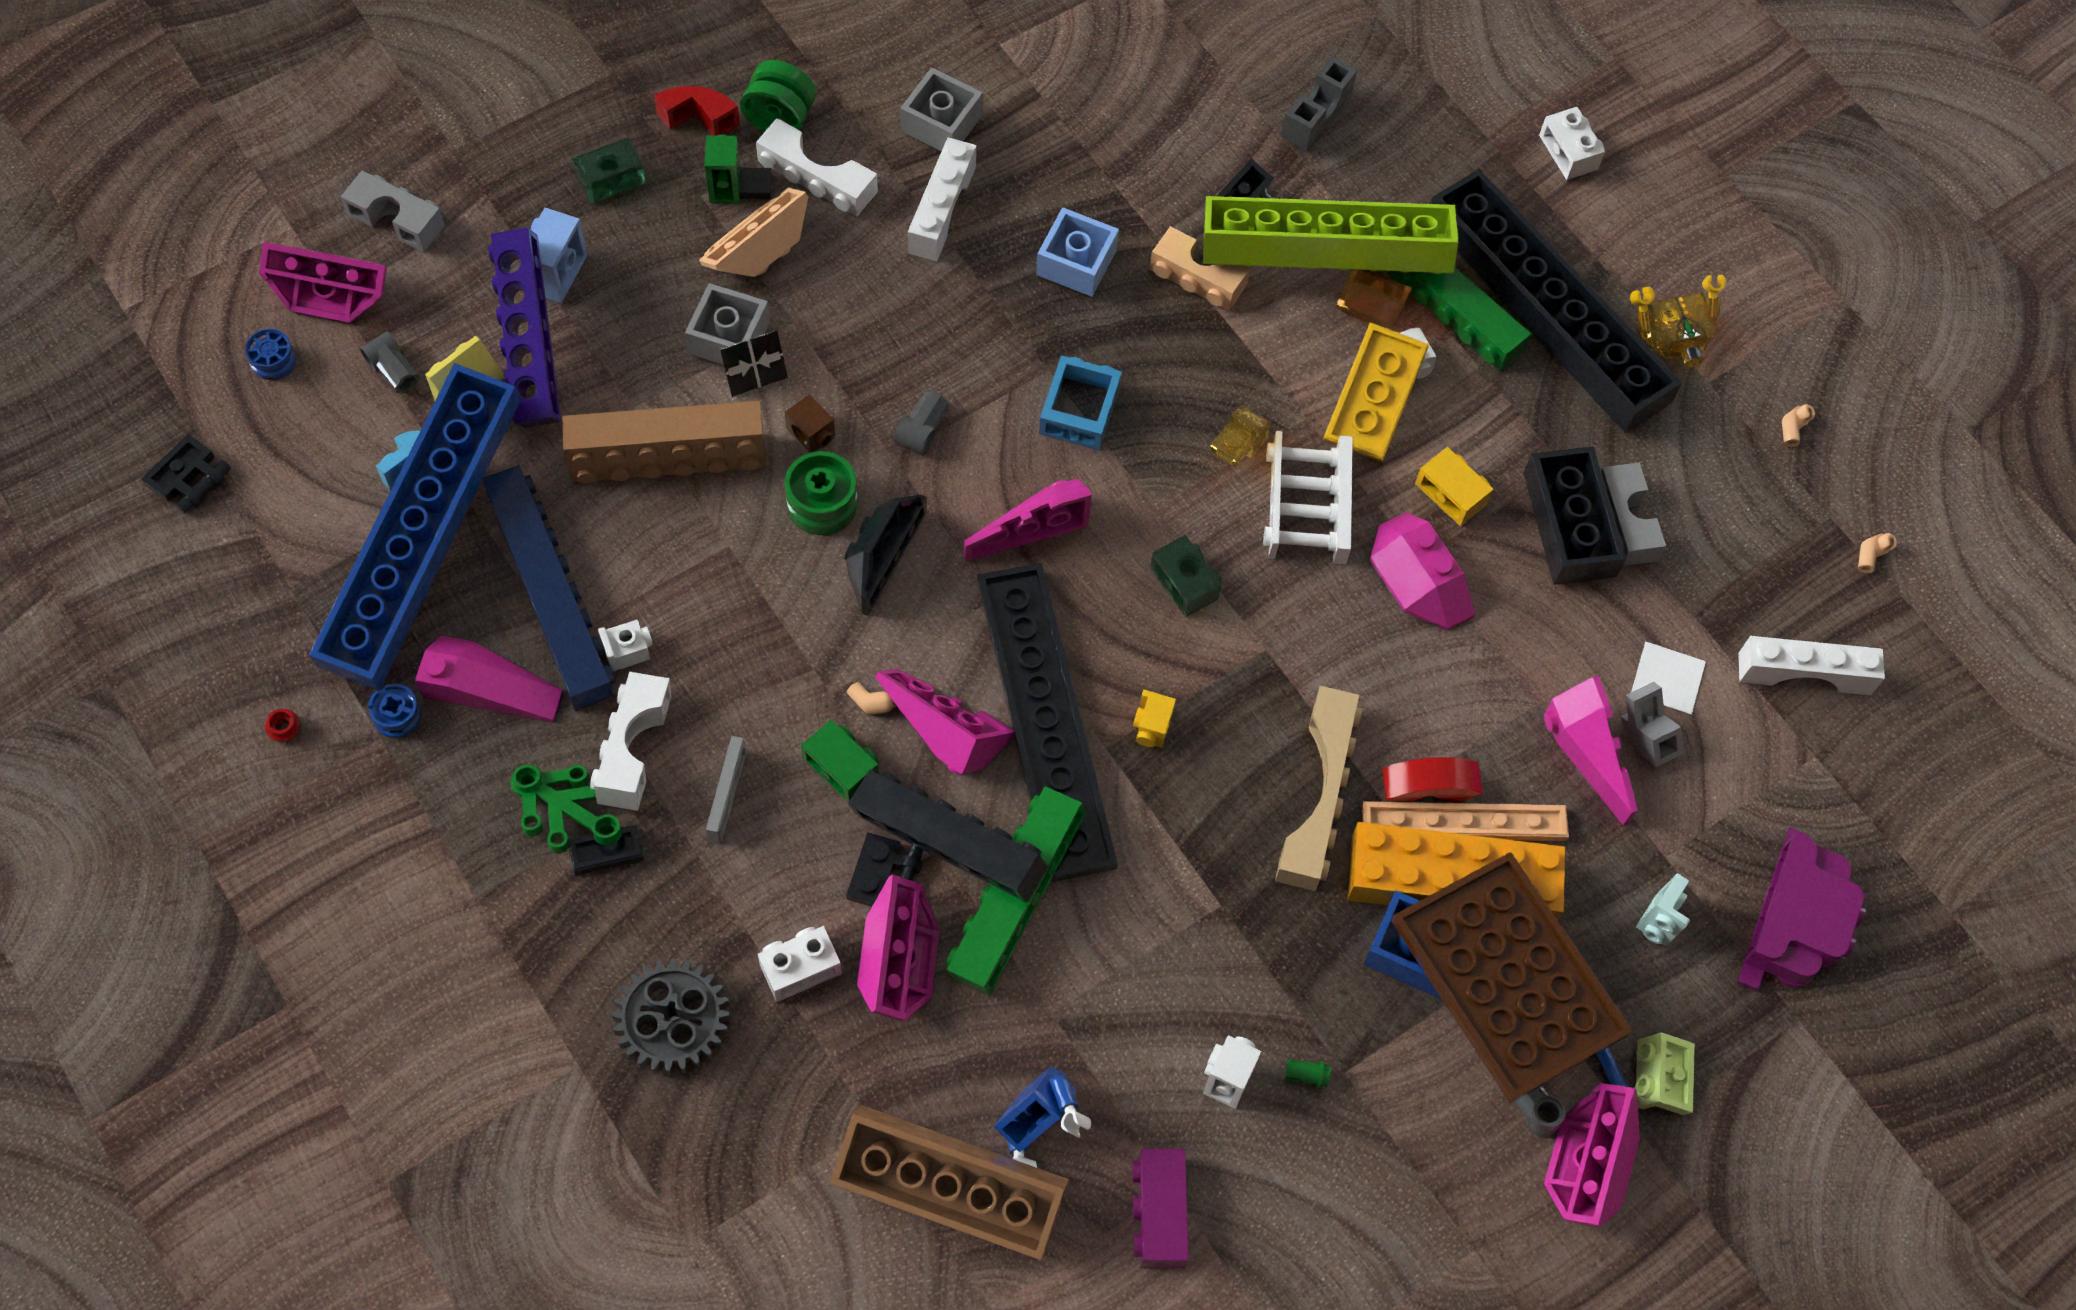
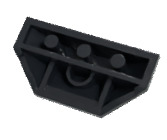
[844,494,927,616]

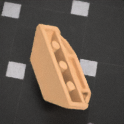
[699,188,808,277]

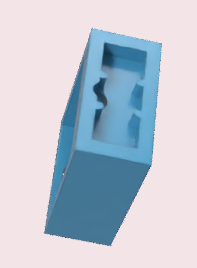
[1039,356,1122,450]

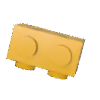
[1415,446,1493,527]

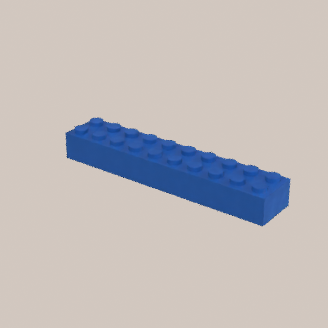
[309,363,520,691]

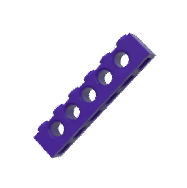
[488,228,561,428]

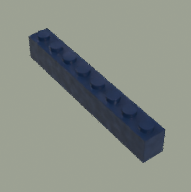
[482,465,616,711]

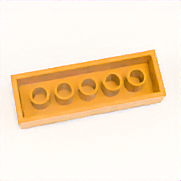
[1347,822,1565,920]

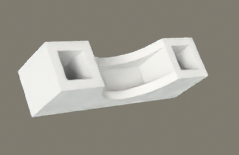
[756,118,878,217]
[908,137,976,262]
[1738,636,1885,695]
[590,672,672,811]

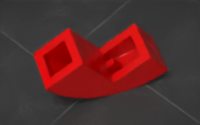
[654,86,740,136]
[1382,757,1483,803]

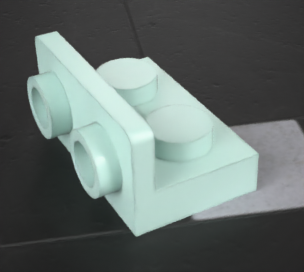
[1636,873,1690,946]

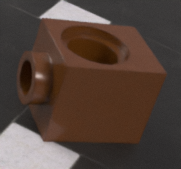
[785,394,835,453]

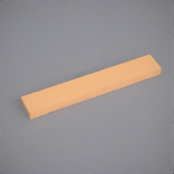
[1361,801,1569,841]

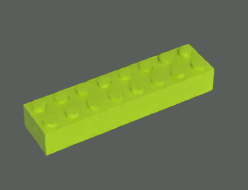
[1203,196,1458,274]

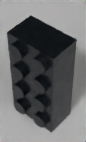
[1523,446,1626,585]

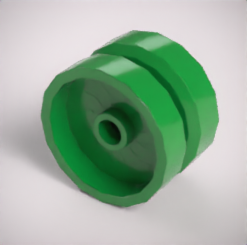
[740,60,817,132]
[784,451,858,536]

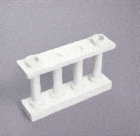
[1263,431,1353,565]

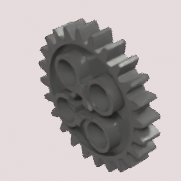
[612,958,731,1076]

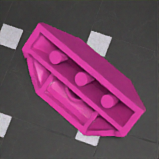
[259,242,387,323]
[1370,512,1475,631]
[857,875,940,1021]
[1544,1083,1640,1228]

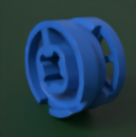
[245,329,296,380]
[368,683,422,738]

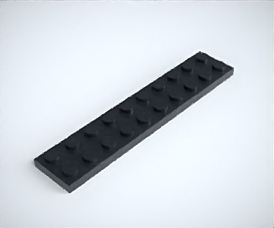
[977,563,1118,883]

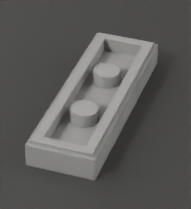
[706,736,747,845]

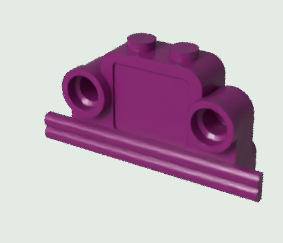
[1737,827,1866,991]

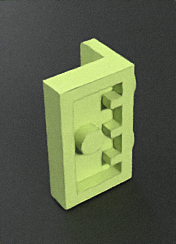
[1635,1032,1695,1115]

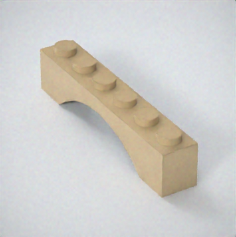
[1275,686,1363,891]

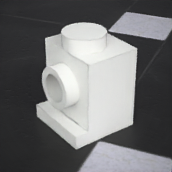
[598,620,653,672]

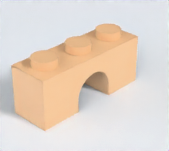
[1149,226,1251,311]

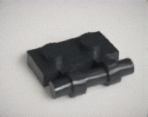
[141,434,231,514]
[846,832,923,907]

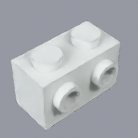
[1539,107,1605,180]
[758,926,842,1002]
[1203,1035,1261,1109]

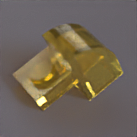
[1210,405,1271,467]

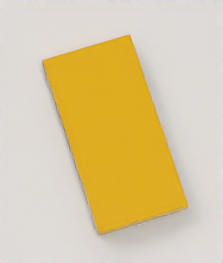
[1323,322,1430,463]

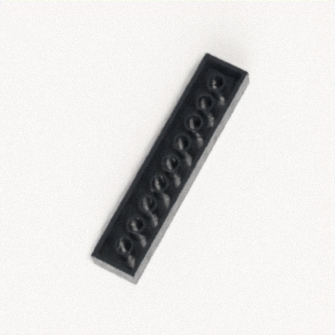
[1431,169,1682,433]

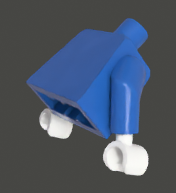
[994,1067,1091,1168]

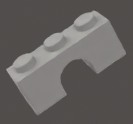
[340,171,445,252]
[1601,462,1666,566]

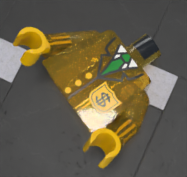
[1630,275,1726,367]

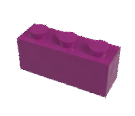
[1132,1149,1188,1268]

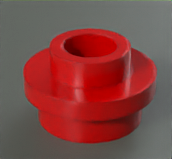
[265,709,301,742]

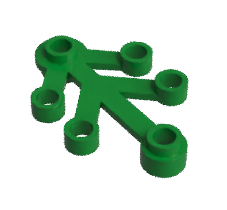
[510,764,622,854]

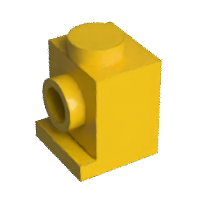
[1133,689,1176,748]

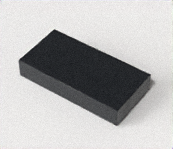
[569,824,644,876]

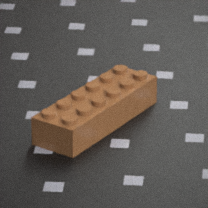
[562,401,766,484]
[830,1105,1069,1260]

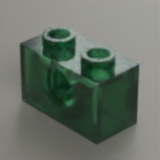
[571,137,646,204]
[1150,535,1222,618]

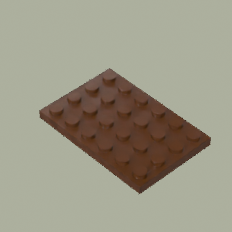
[1391,852,1633,1104]

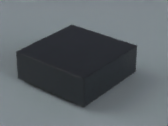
[740,167,772,199]

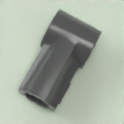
[359,331,420,394]
[894,390,949,455]
[1514,1085,1566,1137]

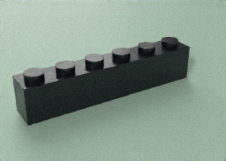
[848,770,1048,903]

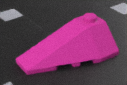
[963,479,1092,562]
[415,635,563,723]
[875,669,1015,775]
[1544,676,1638,825]

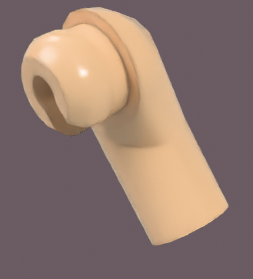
[1782,404,1815,447]
[1858,533,1897,573]
[847,682,897,714]

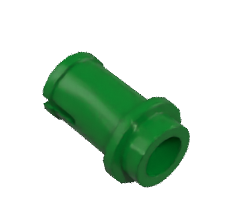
[1285,1058,1331,1089]

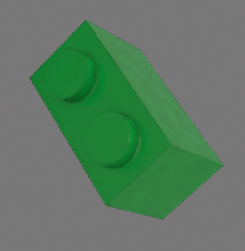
[705,135,741,203]
[801,719,879,803]

